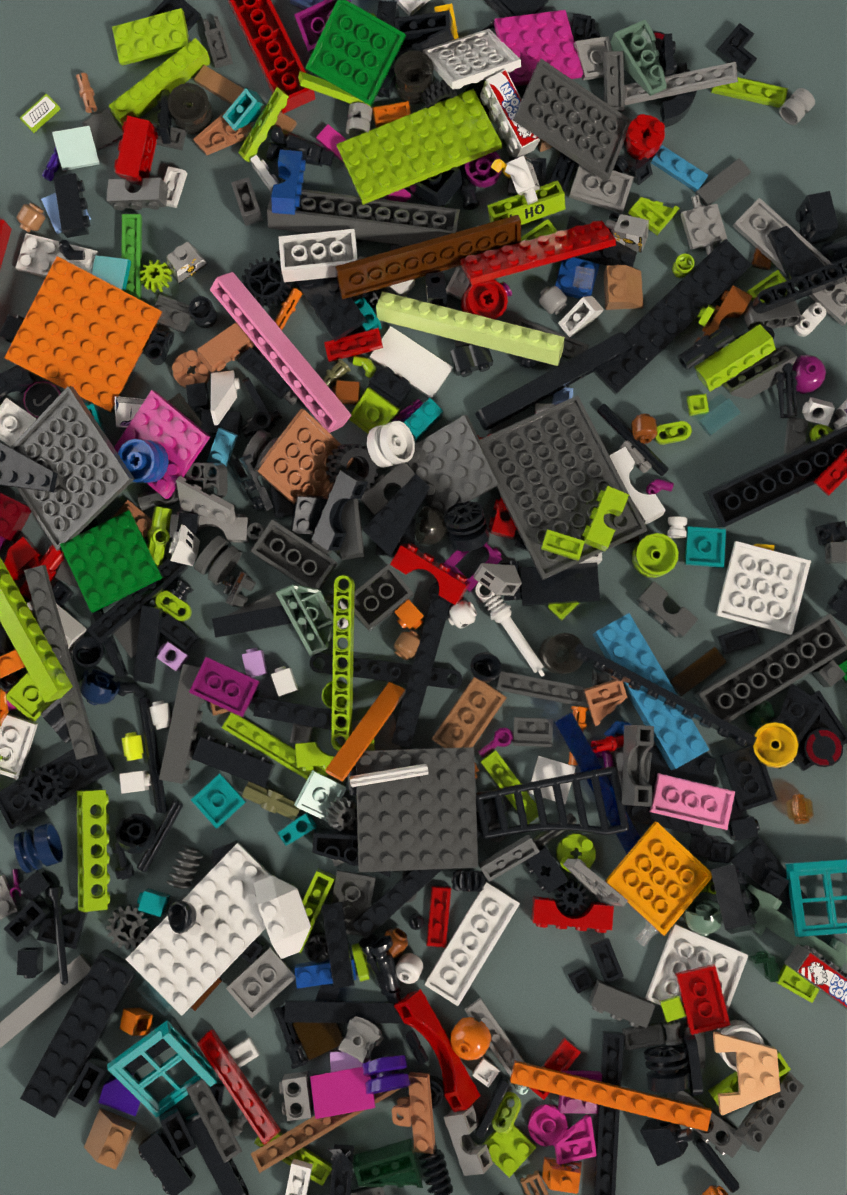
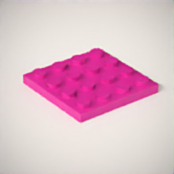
[494,10,583,87]
[114,390,210,499]

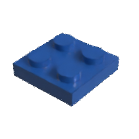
[555,257,600,299]

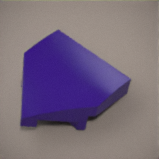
[98,1072,141,1116]

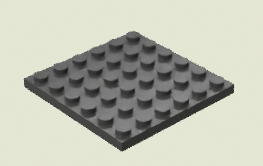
[10,386,134,551]
[356,747,478,872]

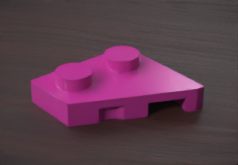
[554,1114,597,1165]

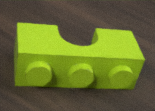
[582,486,629,552]

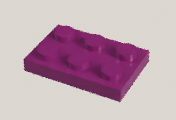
[189,657,260,717]

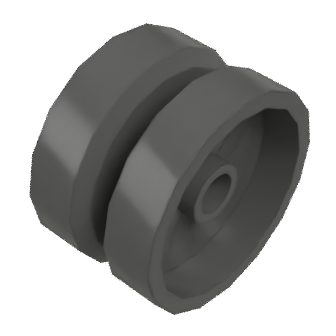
[194,535,242,585]

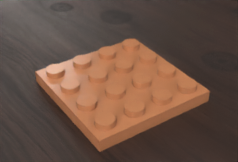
[254,409,355,504]

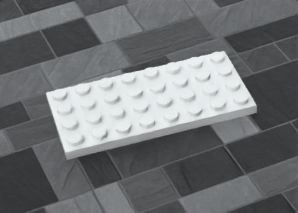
[126,842,272,1016]

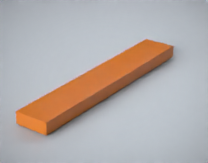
[325,682,406,782]

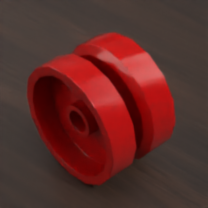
[461,279,508,320]

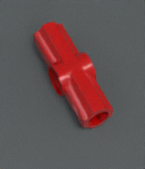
[19,545,65,601]

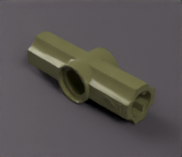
[242,782,301,820]

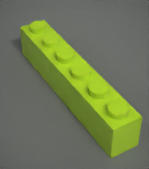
[108,38,211,126]

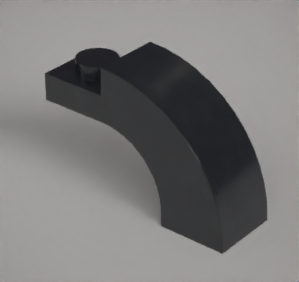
[660,62,697,127]

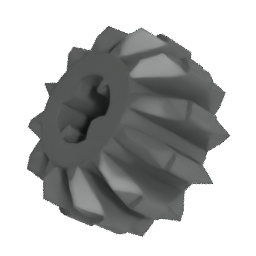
[325,797,357,831]

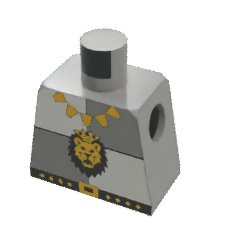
[605,214,649,253]
[166,241,208,284]

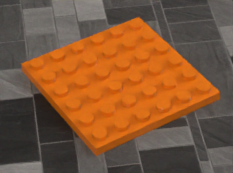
[4,256,162,413]

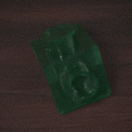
[750,951,780,982]

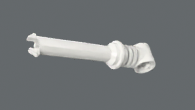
[476,582,545,677]

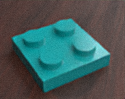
[684,526,726,568]
[191,773,247,829]

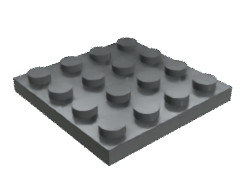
[408,415,501,519]

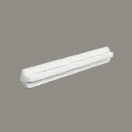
[349,764,429,787]

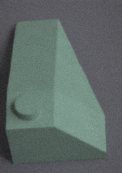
[610,20,667,96]

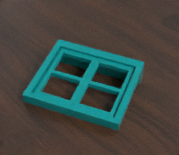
[785,859,847,937]
[107,1020,217,1118]

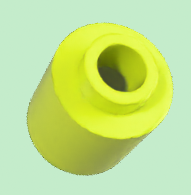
[121,732,144,761]

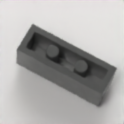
[588,979,655,1029]

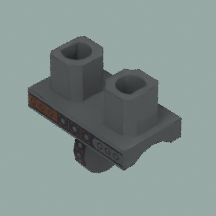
[221,572,256,607]

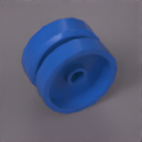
[118,439,169,483]

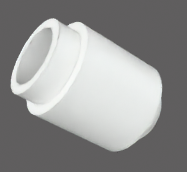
[149,700,172,730]

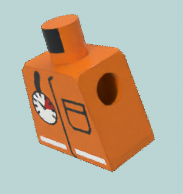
[542,1157,582,1194]

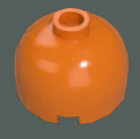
[450,1017,491,1061]

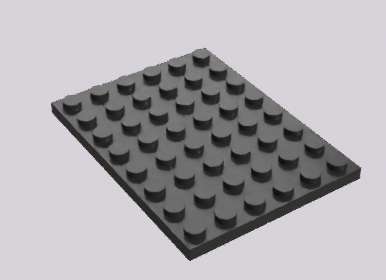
[480,395,647,580]

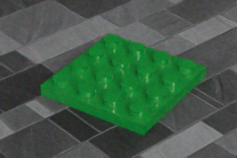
[305,0,406,106]
[60,510,163,613]

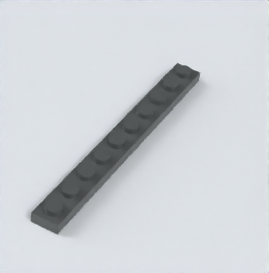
[24,565,98,760]

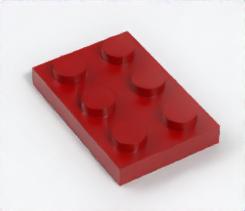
[675,964,730,1035]

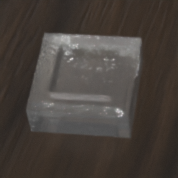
[573,266,595,290]

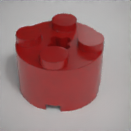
[624,114,665,160]

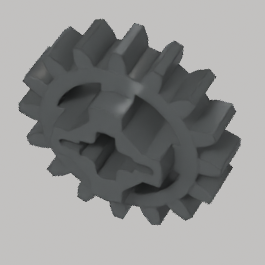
[106,905,151,950]

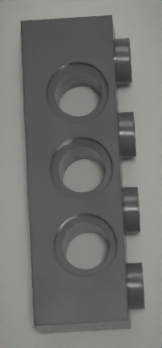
[733,1072,804,1152]
[666,1090,742,1158]

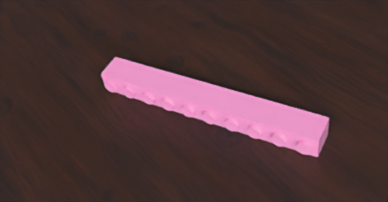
[210,272,351,433]

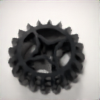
[241,257,292,309]

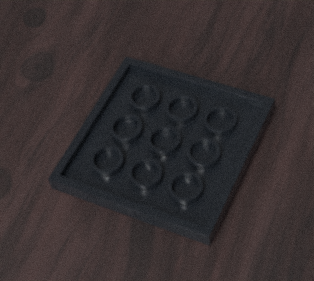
[626,745,716,836]

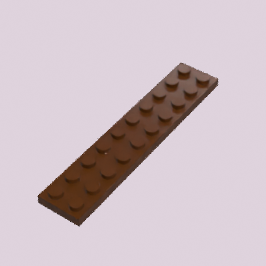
[335,215,521,299]

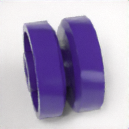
[362,1055,410,1094]

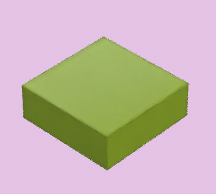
[686,394,709,416]
[659,995,686,1022]

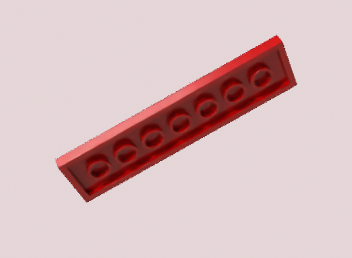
[460,220,616,285]

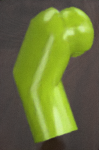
[353,356,377,378]

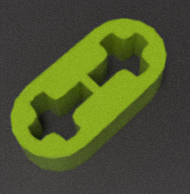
[352,943,370,982]

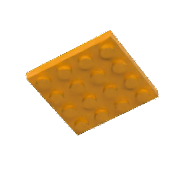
[605,822,712,936]

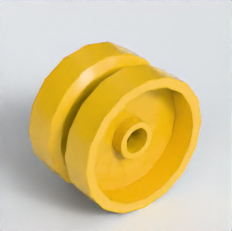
[753,722,798,768]

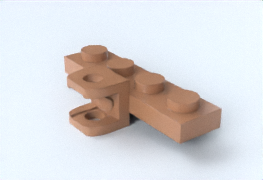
[392,1072,436,1154]

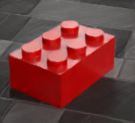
[114,115,158,186]

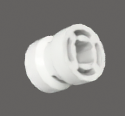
[667,517,687,538]

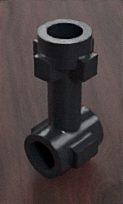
[112,843,134,880]

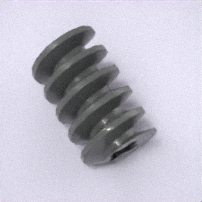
[166,845,204,889]

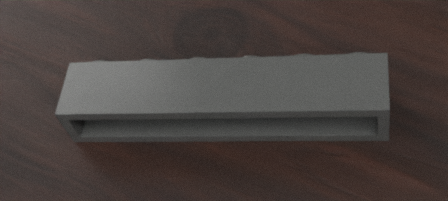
[159,664,206,784]

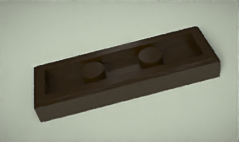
[669,647,727,697]

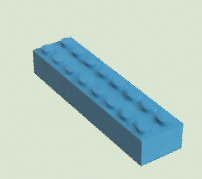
[593,613,709,770]

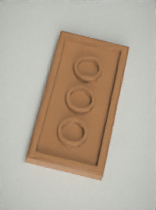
[432,677,507,748]

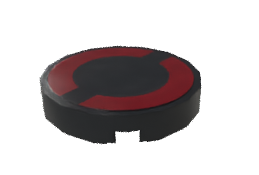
[802,728,843,767]

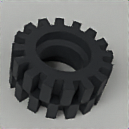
[421,80,458,108]

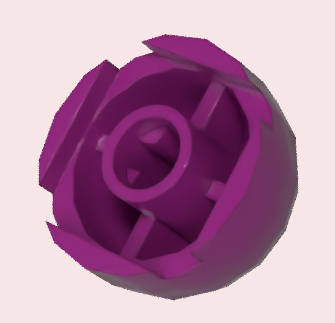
[465,151,502,188]
[792,355,826,394]

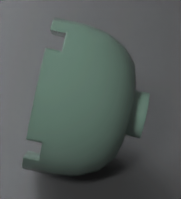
[684,899,723,936]

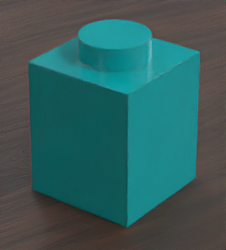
[137,888,170,917]

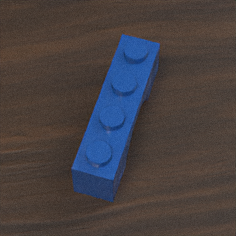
[271,150,306,215]

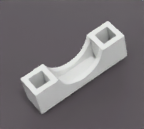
[609,447,665,525]

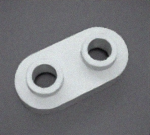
[793,303,826,337]

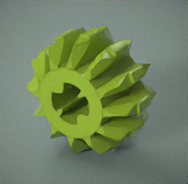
[140,259,172,293]

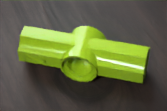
[147,506,172,565]

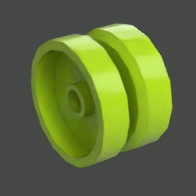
[632,533,679,578]

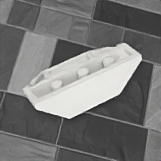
[254,875,311,959]

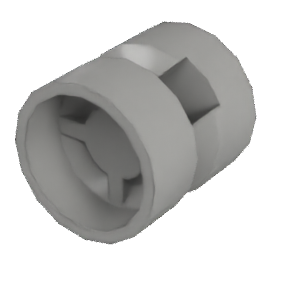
[779,88,815,125]
[346,103,372,138]

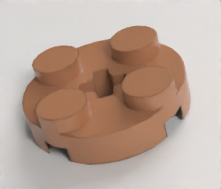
[172,350,210,388]

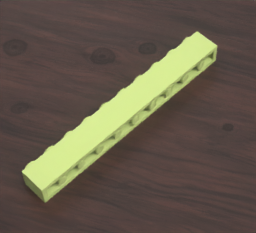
[376,291,565,366]

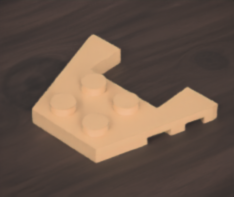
[713,1032,780,1115]

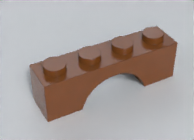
[693,285,753,361]

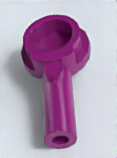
[478,727,513,758]

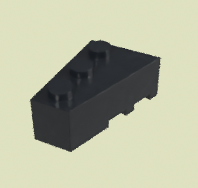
[394,10,454,64]

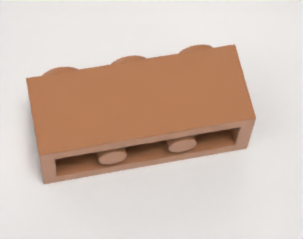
[197,322,255,373]

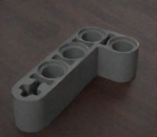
[183,461,228,498]

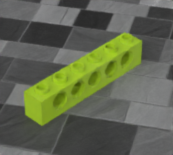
[77,789,110,912]

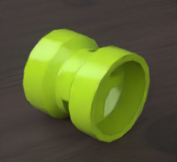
[672,253,695,278]

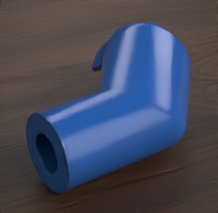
[604,721,631,737]

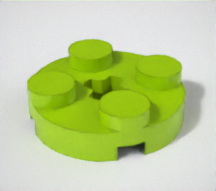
[556,833,596,873]

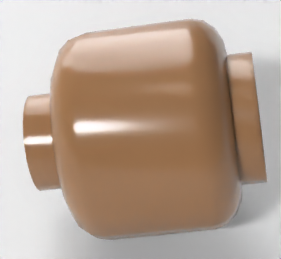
[17,202,45,232]
[394,631,420,660]

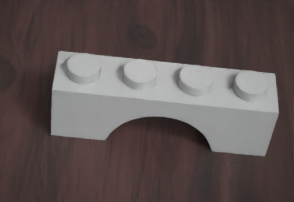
[170,512,250,543]

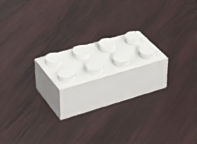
[278,229,358,282]

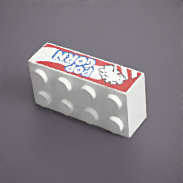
[480,69,540,157]

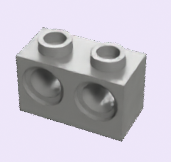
[279,1071,313,1121]

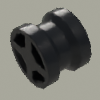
[169,579,193,602]

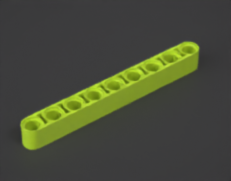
[331,575,355,751]

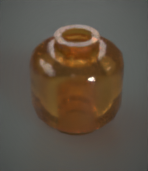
[786,794,814,824]

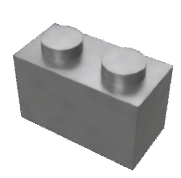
[231,177,263,226]

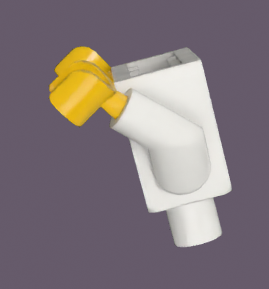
[491,155,540,205]

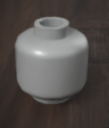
[539,286,567,315]

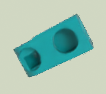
[355,297,382,332]
[278,812,317,846]

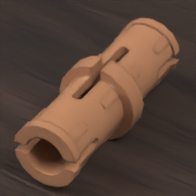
[76,73,97,113]

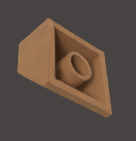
[604,265,643,310]
[84,1108,137,1170]

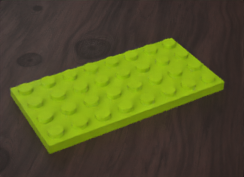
[336,89,502,205]

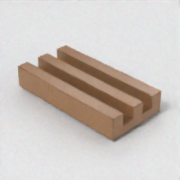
[520,1170,549,1195]

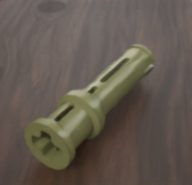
[322,358,351,388]

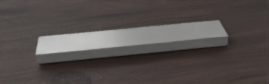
[624,62,738,105]
[0,954,92,1048]

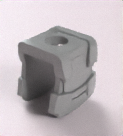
[338,1016,384,1063]

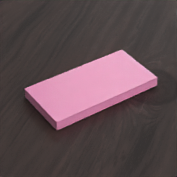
[649,773,735,830]

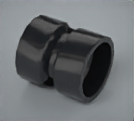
[189,296,217,328]

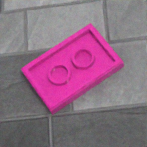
[310,1067,376,1119]

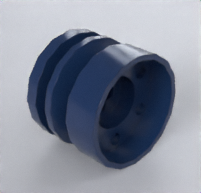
[14,823,63,873]

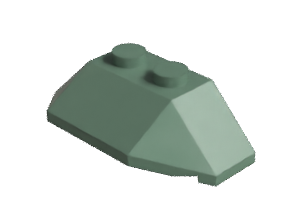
[276,584,334,656]

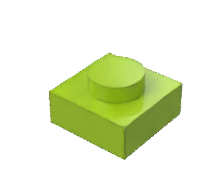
[697,305,715,327]

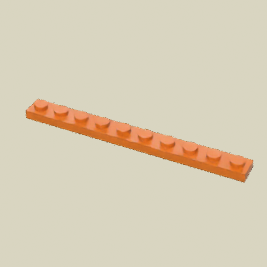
[510,1060,712,1131]

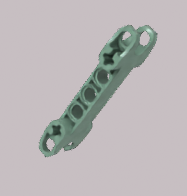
[745,883,847,970]

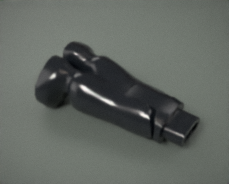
[267,124,334,167]
[359,934,401,1002]

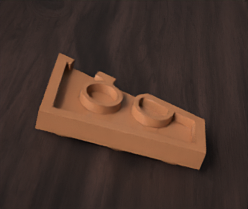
[193,109,254,156]

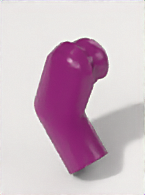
[646,479,674,495]
[595,750,614,767]

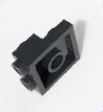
[359,366,411,409]

